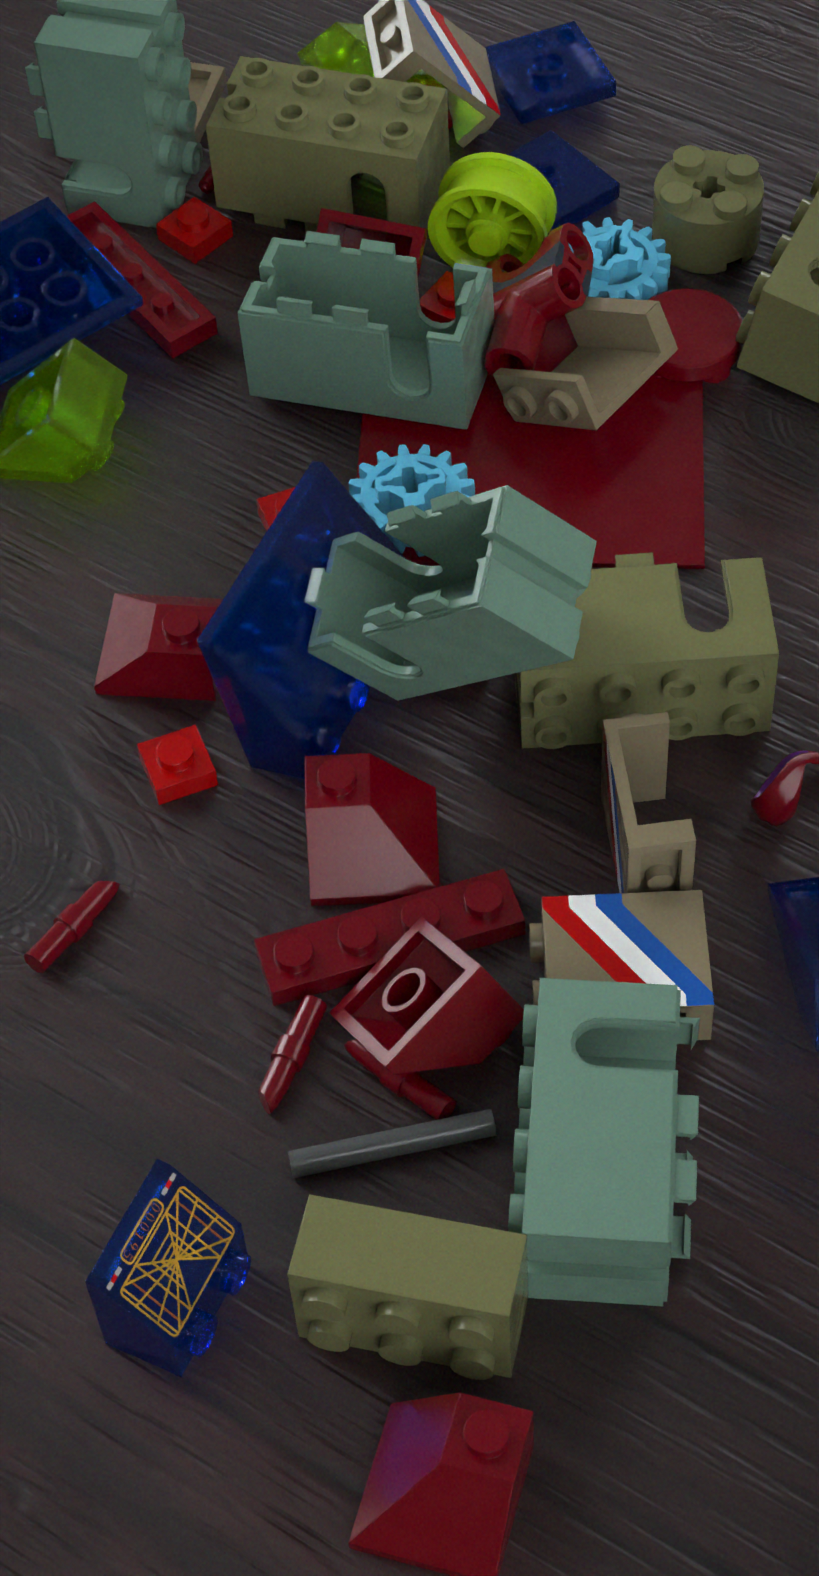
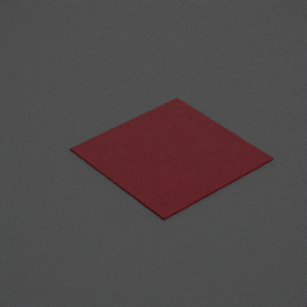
[351,315,705,569]

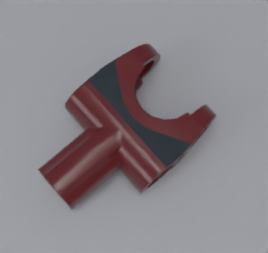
[484,223,593,377]

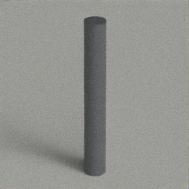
[288,1108,497,1178]

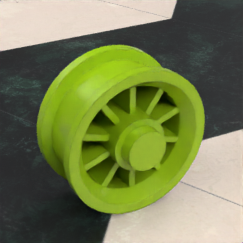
[428,152,557,272]

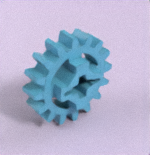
[568,217,671,300]
[347,444,475,557]

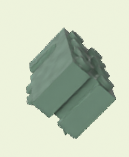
[25,0,203,228]
[237,231,495,430]
[304,485,597,701]
[508,978,700,1307]

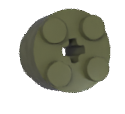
[652,145,764,274]

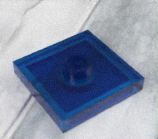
[485,21,616,124]
[508,130,620,234]

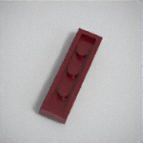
[50,201,218,358]
[254,869,525,1006]

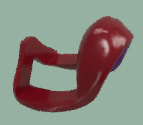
[751,750,819,827]

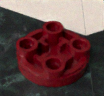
[648,288,743,383]

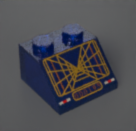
[85,1159,251,1377]

